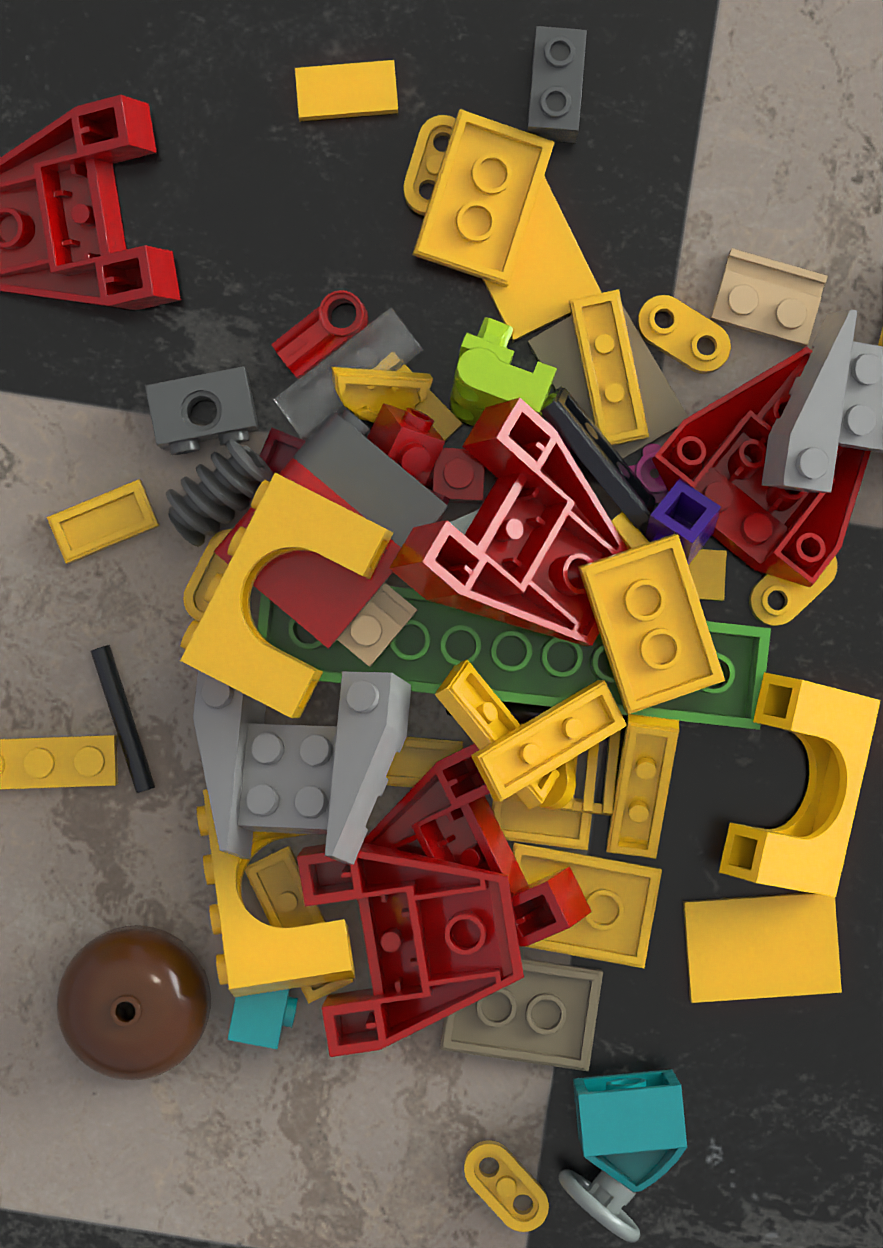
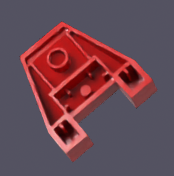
[0,95,181,310]
[389,397,629,646]
[356,743,592,947]
[297,842,524,1057]

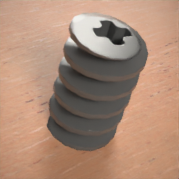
[166,439,274,547]

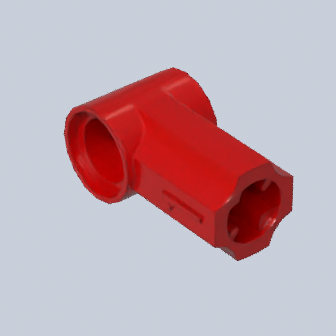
[271,290,368,380]

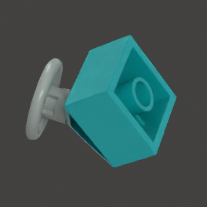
[558,1069,687,1243]

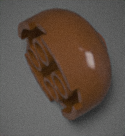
[57,925,211,1081]

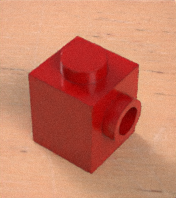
[367,403,445,485]
[424,448,485,504]

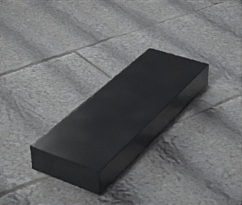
[541,386,656,528]

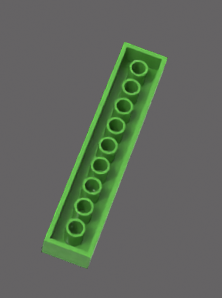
[257,586,771,730]

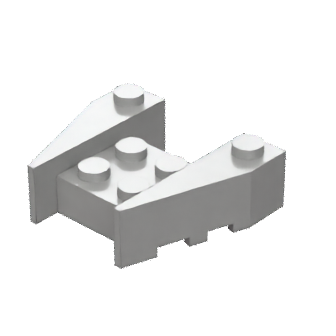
[762,309,883,493]
[193,670,411,865]

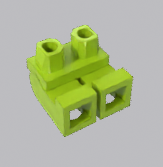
[449,317,557,426]

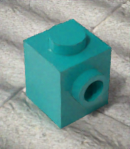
[227,989,298,1049]

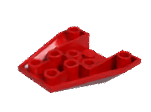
[652,347,871,588]

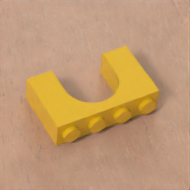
[180,473,393,718]
[719,672,881,897]
[197,789,356,997]

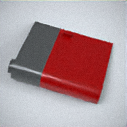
[213,409,448,649]

